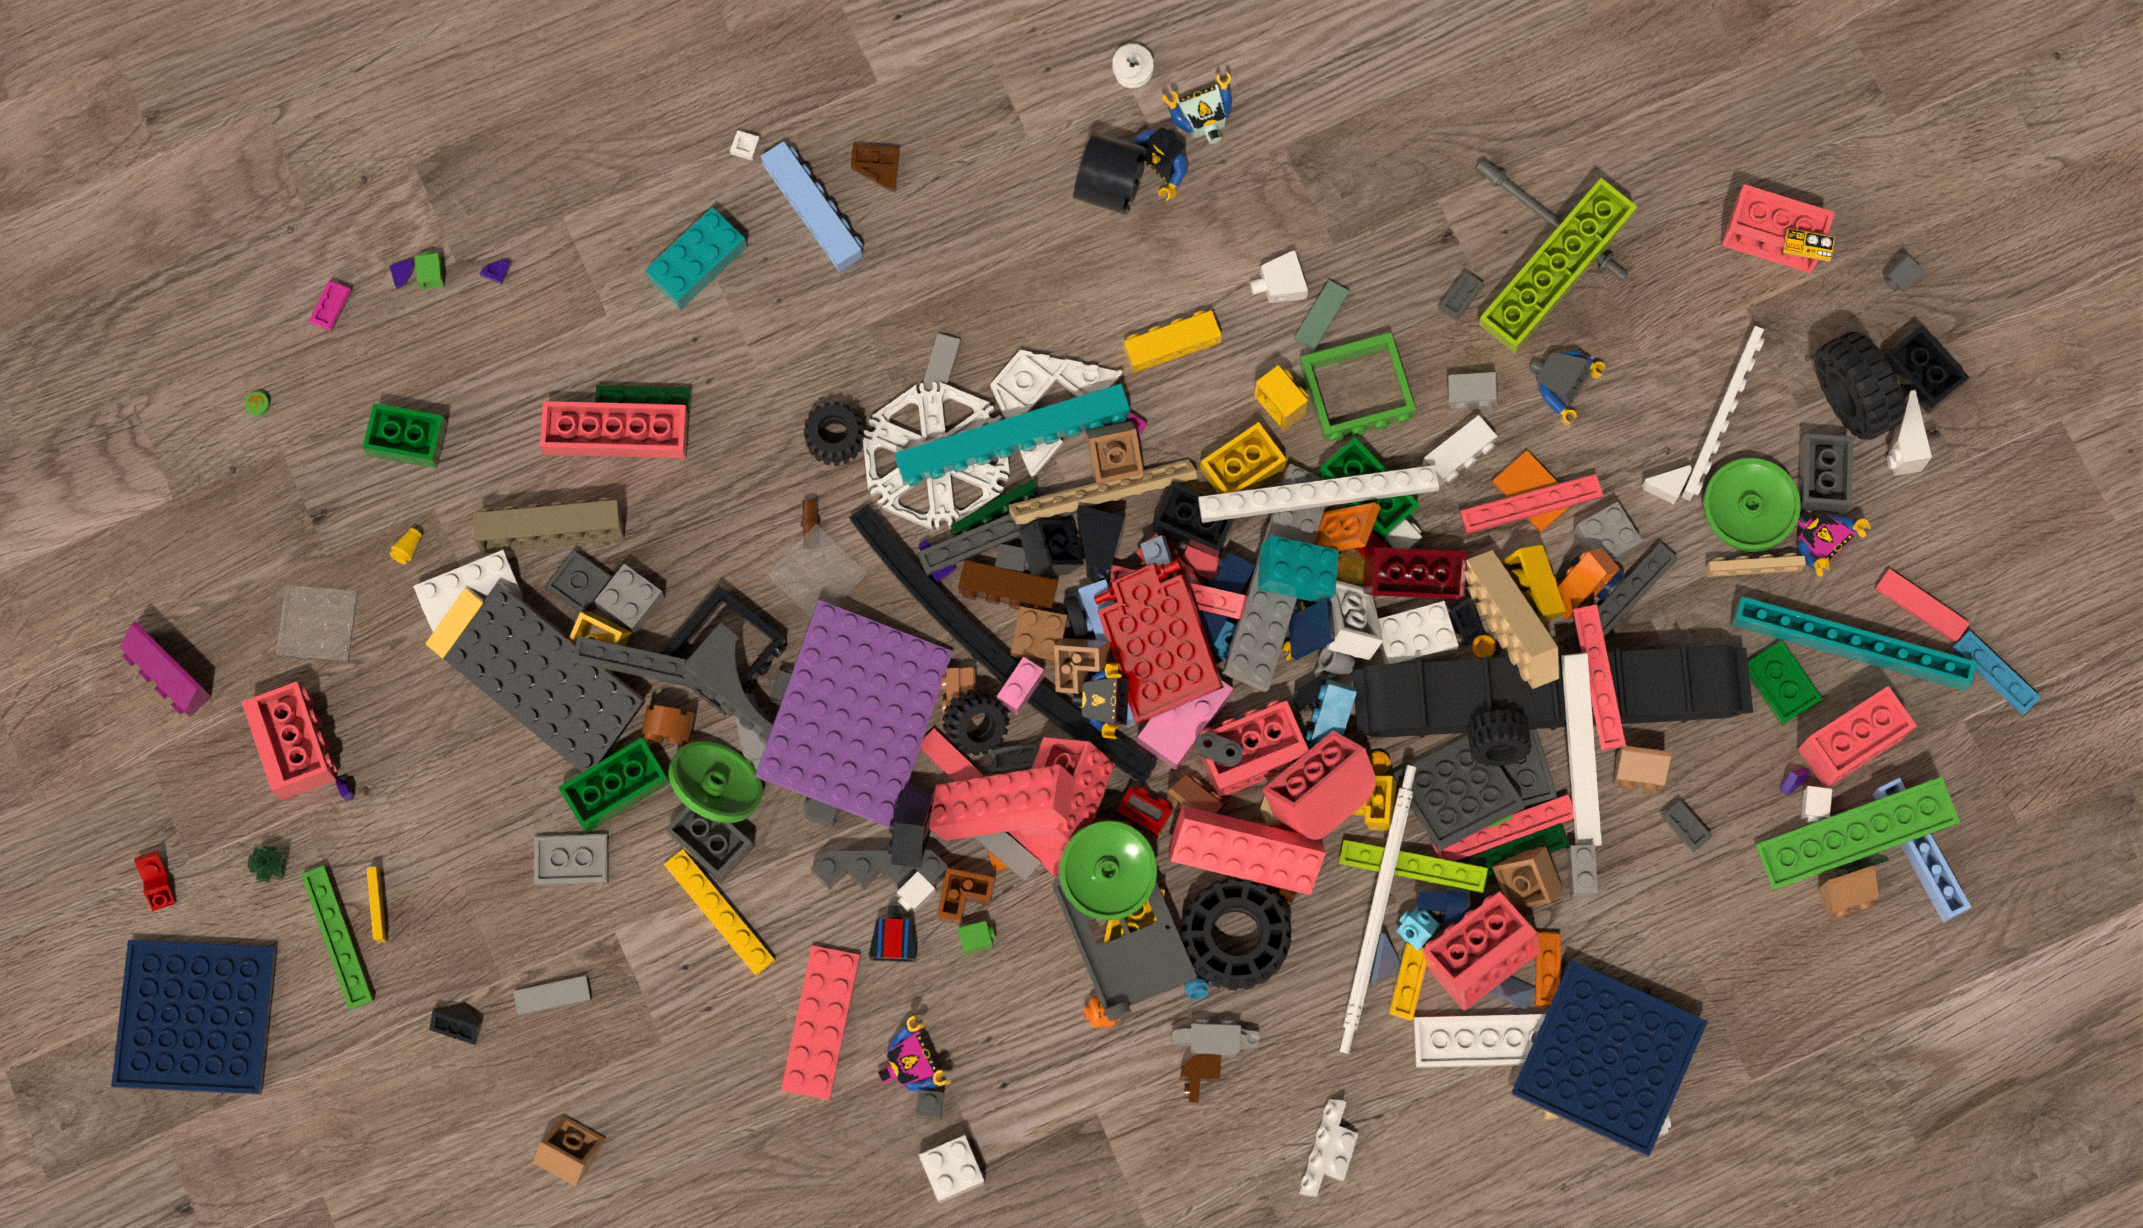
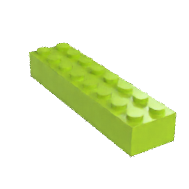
[1479,178,1637,354]

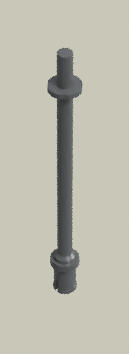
[1476,158,1628,281]

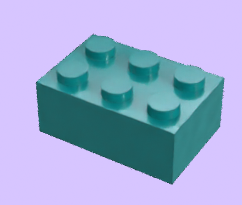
[1257,535,1339,603]

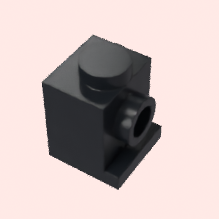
[1293,676,1325,712]

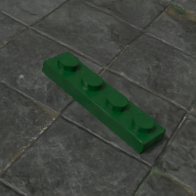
[595,385,691,413]
[950,479,1038,537]
[1470,823,1570,878]

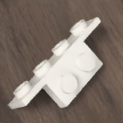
[1299,1099,1358,1197]

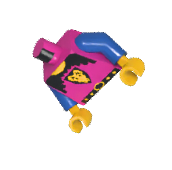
[1797,511,1871,577]
[877,1015,951,1092]

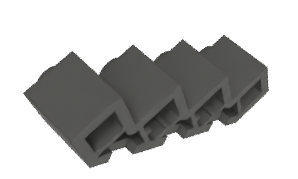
[810,850,949,890]

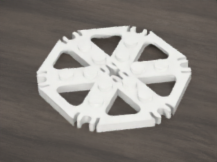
[863,382,1010,530]

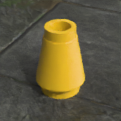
[390,528,422,564]

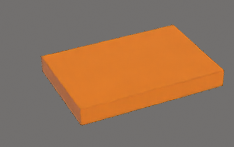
[1492,451,1570,534]
[1313,502,1380,551]

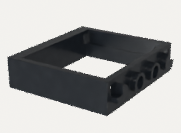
[660,586,787,716]

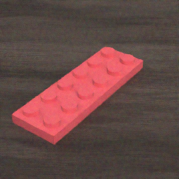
[781,946,860,1100]

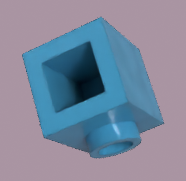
[1213,621,1237,661]

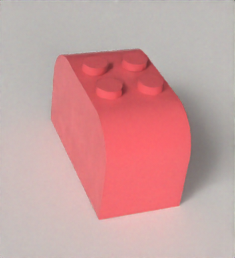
[1263,731,1375,840]

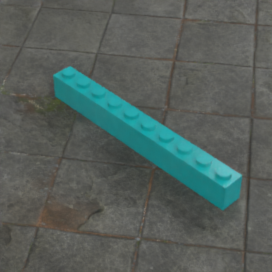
[894,384,1130,486]
[1731,596,1977,691]

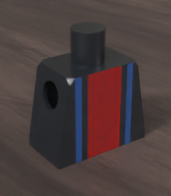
[869,905,917,963]

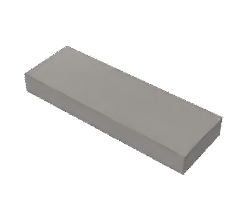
[920,333,961,400]
[972,832,1041,882]
[513,976,591,1016]

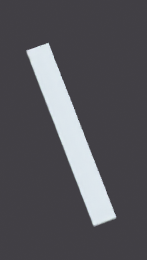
[1561,652,1602,846]

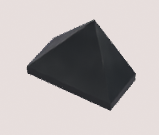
[1447,595,1485,646]
[429,1002,480,1045]

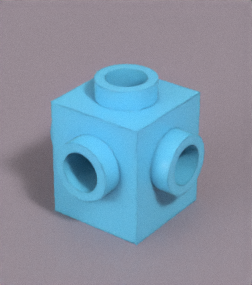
[1396,907,1441,951]

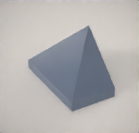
[1370,934,1400,986]
[1488,977,1535,1011]

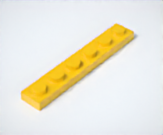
[664,849,775,977]

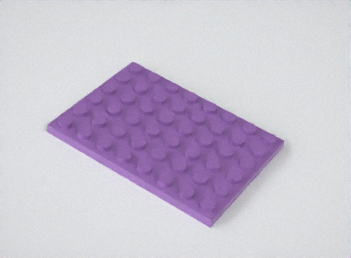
[755,600,953,828]

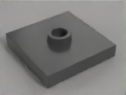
[545,550,612,613]

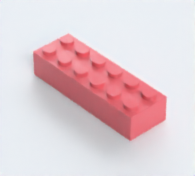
[540,401,688,459]
[929,765,1075,841]
[1168,805,1326,895]

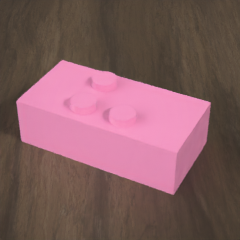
[1137,680,1233,771]

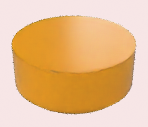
[1471,635,1496,659]
[1368,751,1391,776]

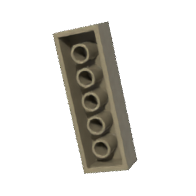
[473,498,624,553]

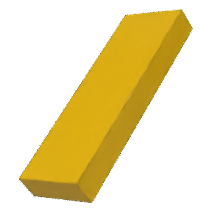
[425,587,484,659]
[367,866,387,943]
[1388,943,1426,1021]

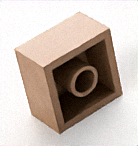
[1085,422,1144,484]
[1011,606,1067,667]

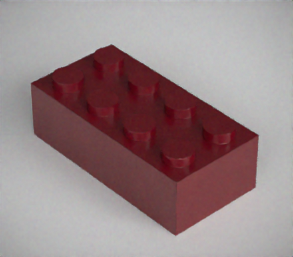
[1363,546,1467,600]

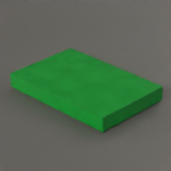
[1748,640,1823,726]

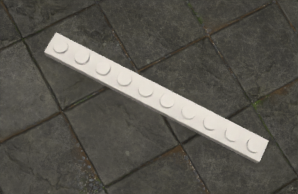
[1198,465,1439,522]

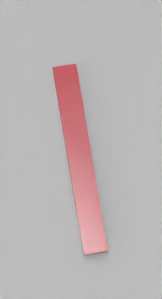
[920,729,1063,878]

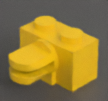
[1352,776,1397,831]

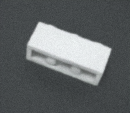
[1422,415,1497,486]

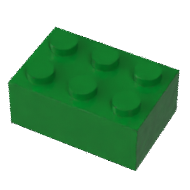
[362,403,447,469]

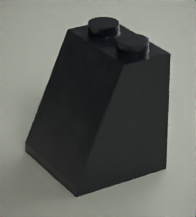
[1077,505,1125,583]

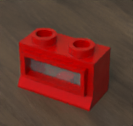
[1116,786,1173,839]

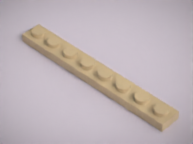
[1009,459,1197,524]

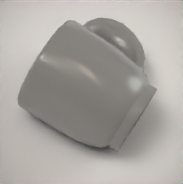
[1314,646,1355,681]

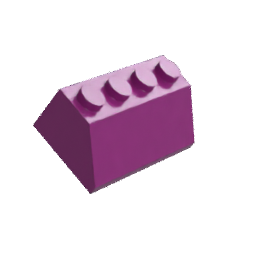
[120,621,211,717]

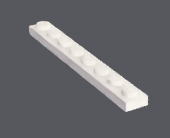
[1681,326,1765,501]

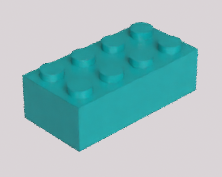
[645,207,747,310]

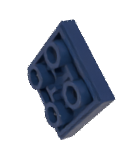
[1289,598,1335,660]

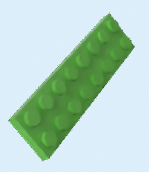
[1755,777,1960,891]

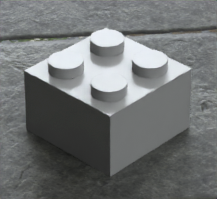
[1573,502,1643,562]
[595,564,665,636]

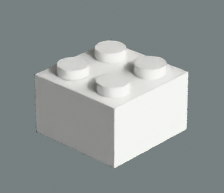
[919,1135,985,1204]

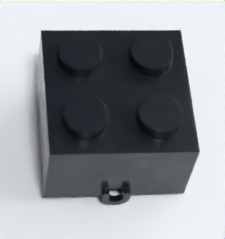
[1019,520,1084,576]

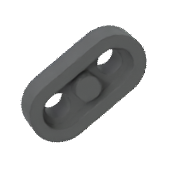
[1195,732,1243,767]

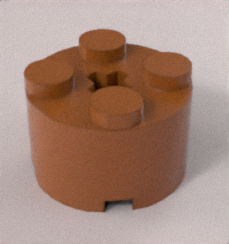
[642,705,695,747]

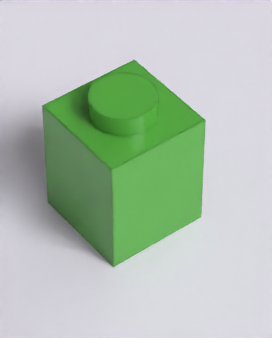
[415,252,445,290]
[957,921,996,956]

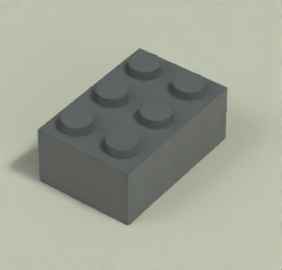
[1799,433,1853,513]
[665,807,754,883]

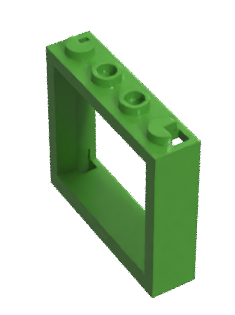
[1300,332,1416,441]

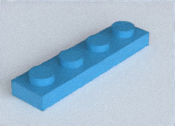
[1952,631,2041,716]

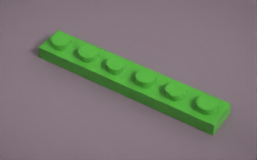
[301,865,374,1011]

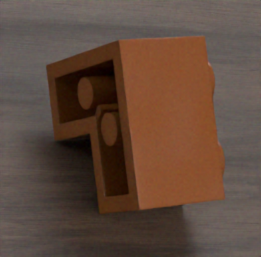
[937,868,995,925]

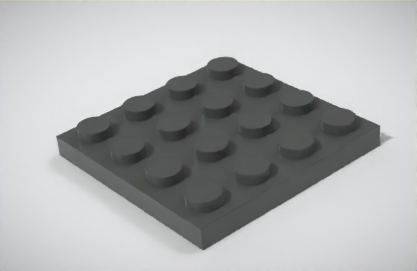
[1391,736,1524,852]

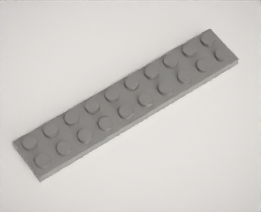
[1222,464,1325,692]

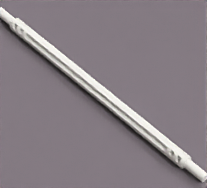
[1339,765,1416,1054]

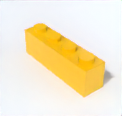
[1123,310,1222,374]

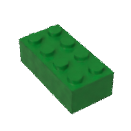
[1318,437,1420,542]
[558,738,670,833]

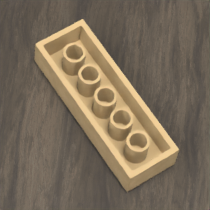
[1465,550,1559,689]

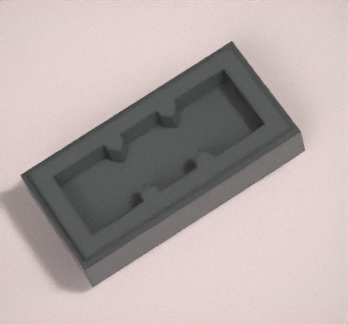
[1438,271,1484,322]
[990,743,1039,774]
[1661,800,1712,853]

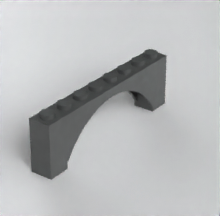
[681,622,773,745]

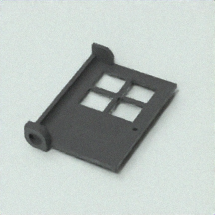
[1051,876,1197,1021]

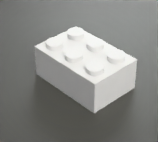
[1378,601,1459,664]

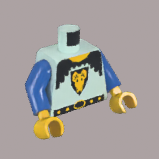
[1162,72,1232,144]

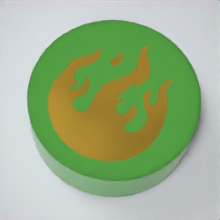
[245,392,270,417]

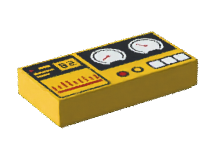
[1783,228,1835,262]

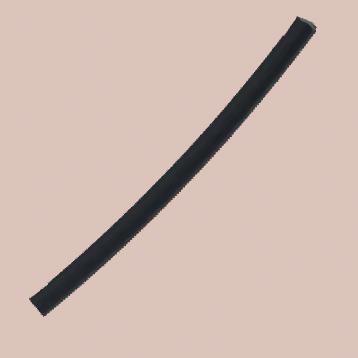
[849,504,1157,785]

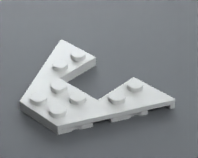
[990,350,1123,479]

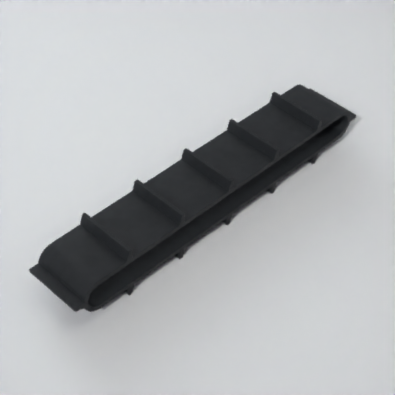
[1352,645,1753,738]

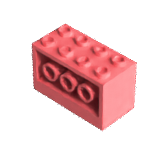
[1721,184,1835,274]
[242,681,338,801]
[1798,686,1917,788]
[1197,700,1309,798]
[1018,737,1115,849]
[1422,892,1541,1011]

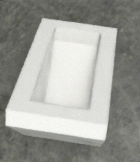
[1642,465,1692,504]

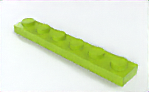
[1339,840,1488,893]

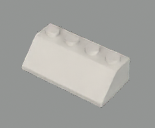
[413,550,524,632]

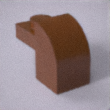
[1180,1054,1221,1106]

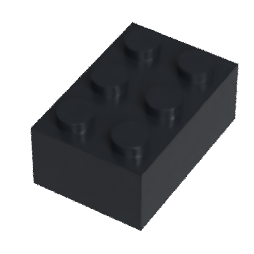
[1885,325,1970,414]
[1153,481,1237,558]
[888,785,935,868]

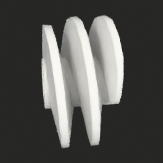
[1112,44,1154,89]

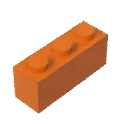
[1557,548,1620,620]

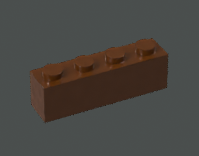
[958,560,1058,612]

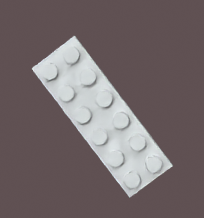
[1413,1014,1546,1068]

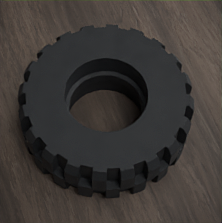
[1815,331,1905,440]
[1181,877,1292,991]

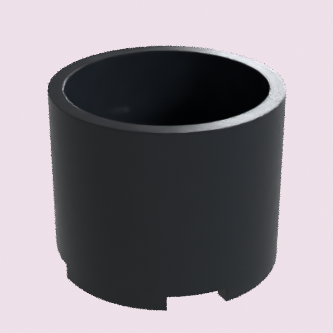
[1073,131,1148,215]

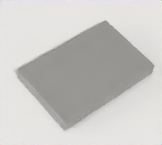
[534,834,608,886]

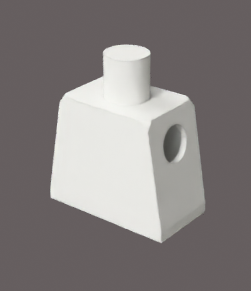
[1250,250,1308,303]

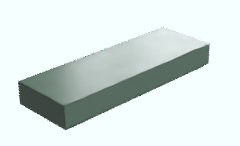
[1294,280,1349,351]

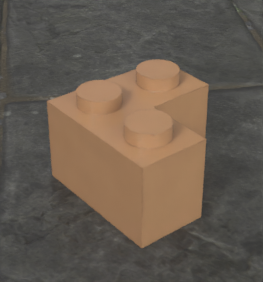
[1054,638,1111,694]

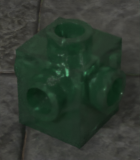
[247,845,288,882]

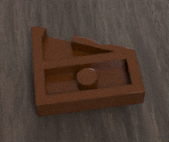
[851,144,899,192]

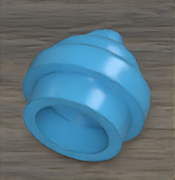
[1184,975,1209,1000]

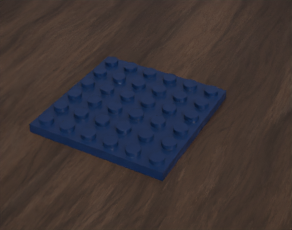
[111,940,276,1095]
[1510,960,1708,1158]

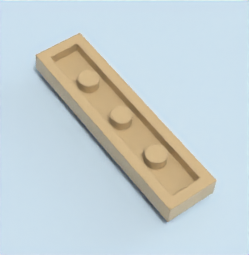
[1705,553,1806,577]

